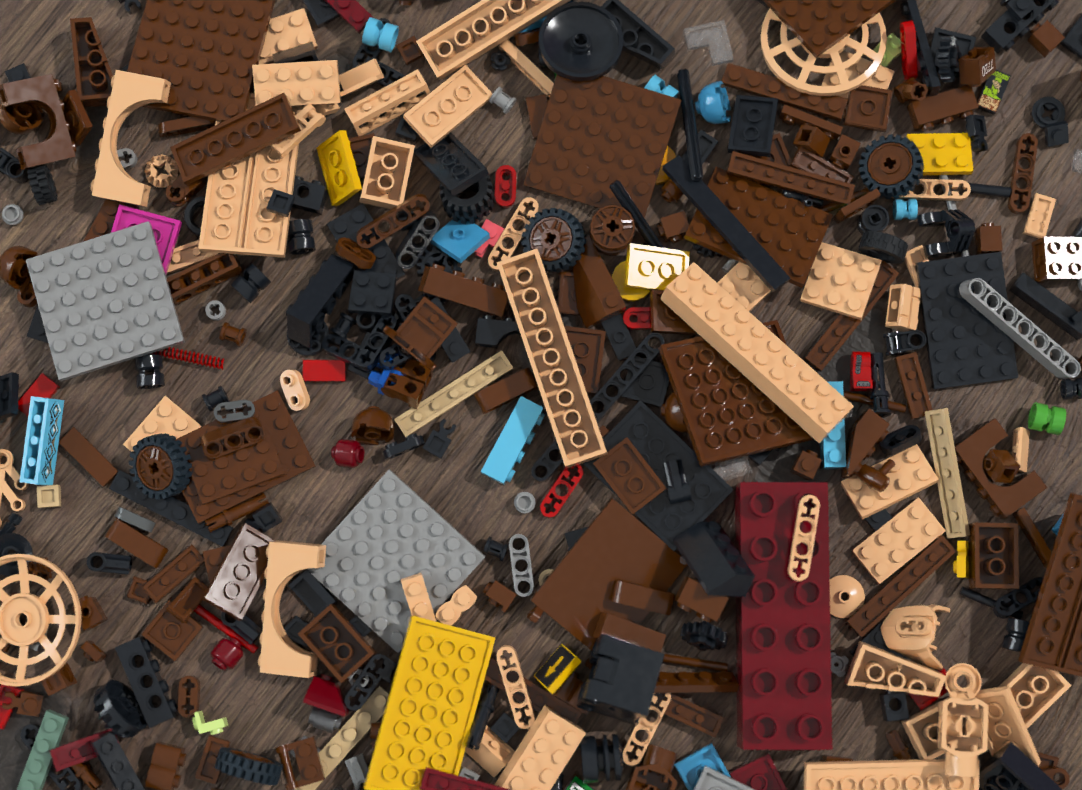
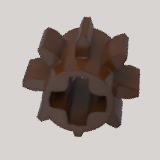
[27,557,53,583]

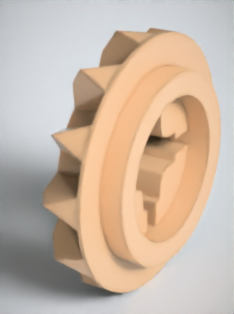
[144,154,179,188]

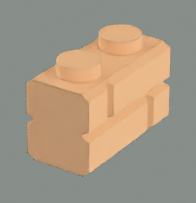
[885,284,921,332]

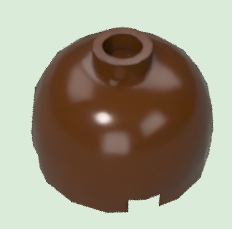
[0,102,43,135]
[0,246,38,290]
[661,392,688,432]
[351,406,394,445]

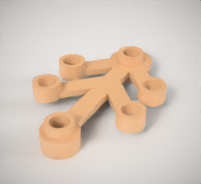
[0,449,29,527]

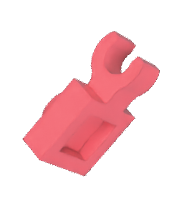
[474,219,505,258]

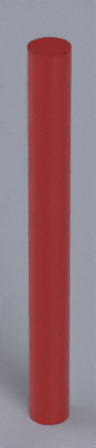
[194,605,259,654]

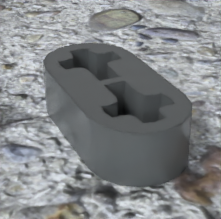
[214,400,255,423]
[115,507,156,533]

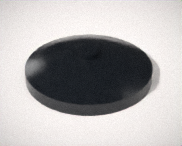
[538,2,623,81]

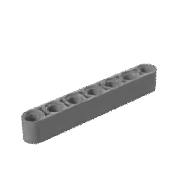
[959,278,1081,379]

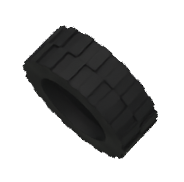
[858,231,909,264]

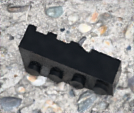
[601,0,675,70]
[286,254,354,348]

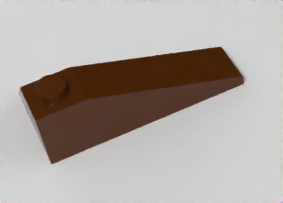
[573,236,626,329]

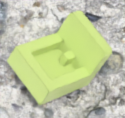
[873,33,901,67]
[192,710,229,735]

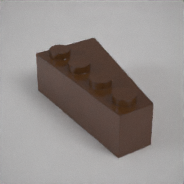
[70,17,113,107]

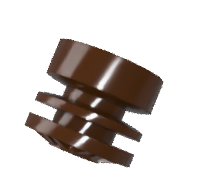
[589,205,635,256]

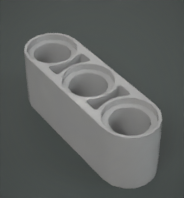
[509,534,534,597]

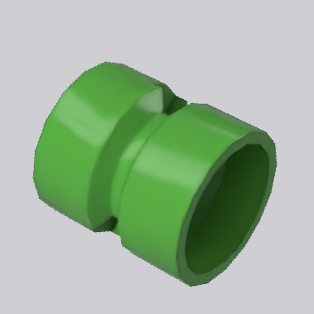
[1028,402,1066,435]

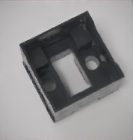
[576,634,664,726]

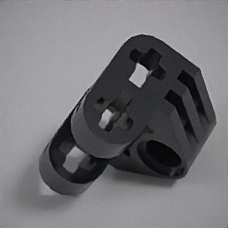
[917,209,975,258]

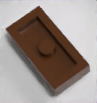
[195,735,231,785]

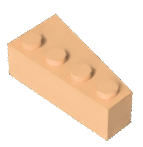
[844,641,946,697]

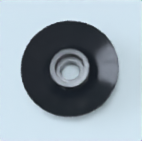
[0,533,33,576]

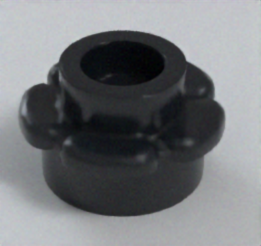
[490,50,511,71]

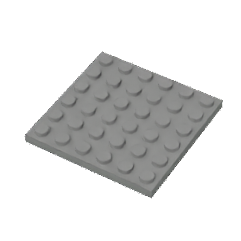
[26,221,185,381]
[308,469,486,653]

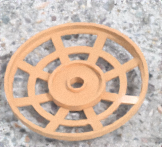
[760,9,887,96]
[0,554,82,686]

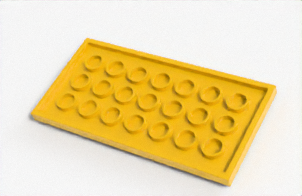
[363,615,495,790]

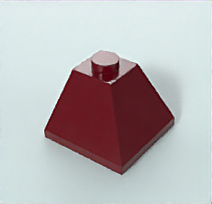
[303,673,350,717]

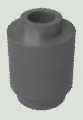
[308,706,342,733]

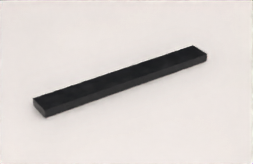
[662,155,790,292]

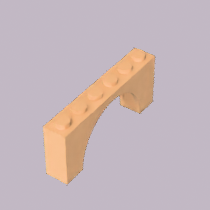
[91,70,171,207]
[258,540,326,678]

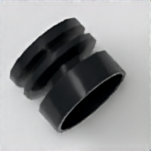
[580,734,623,783]

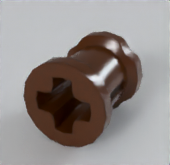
[219,322,247,347]

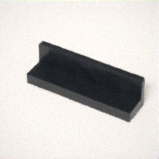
[1009,272,1082,340]

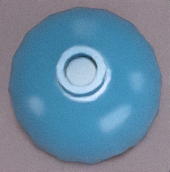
[695,81,731,124]

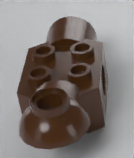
[626,744,677,790]

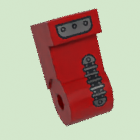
[850,351,873,392]

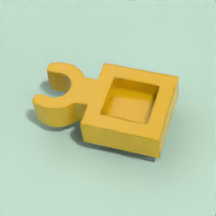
[953,541,969,578]

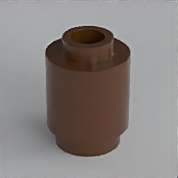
[660,179,684,203]

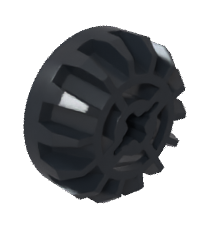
[93,680,147,738]

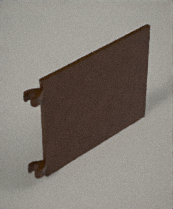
[527,498,688,670]

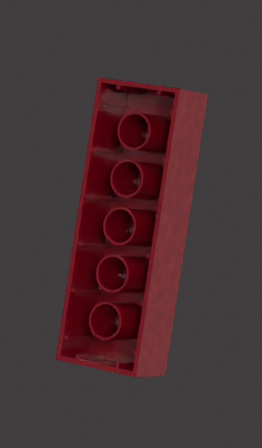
[735,482,832,750]

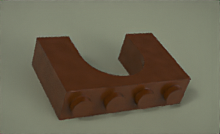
[0,74,76,170]
[955,418,1047,519]

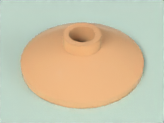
[830,575,865,618]

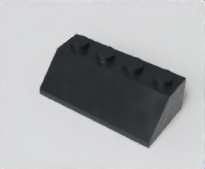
[673,521,755,597]

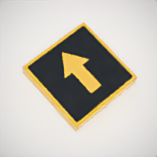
[534,644,581,694]

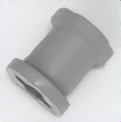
[489,87,516,114]

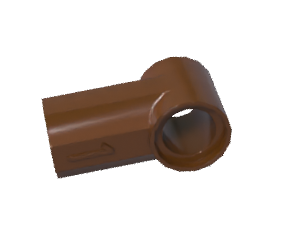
[893,77,928,104]

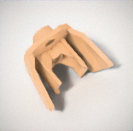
[880,604,950,671]

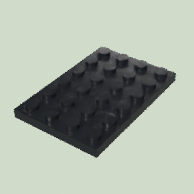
[915,252,1018,389]
[583,400,734,551]

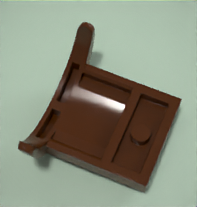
[383,296,458,371]

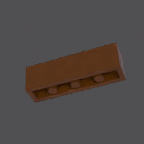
[418,264,508,317]

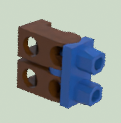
[368,353,433,410]

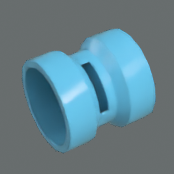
[893,199,918,220]

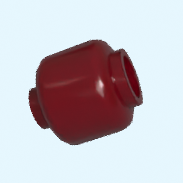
[331,439,365,468]
[211,637,243,671]

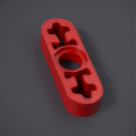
[900,20,918,80]
[540,464,583,518]

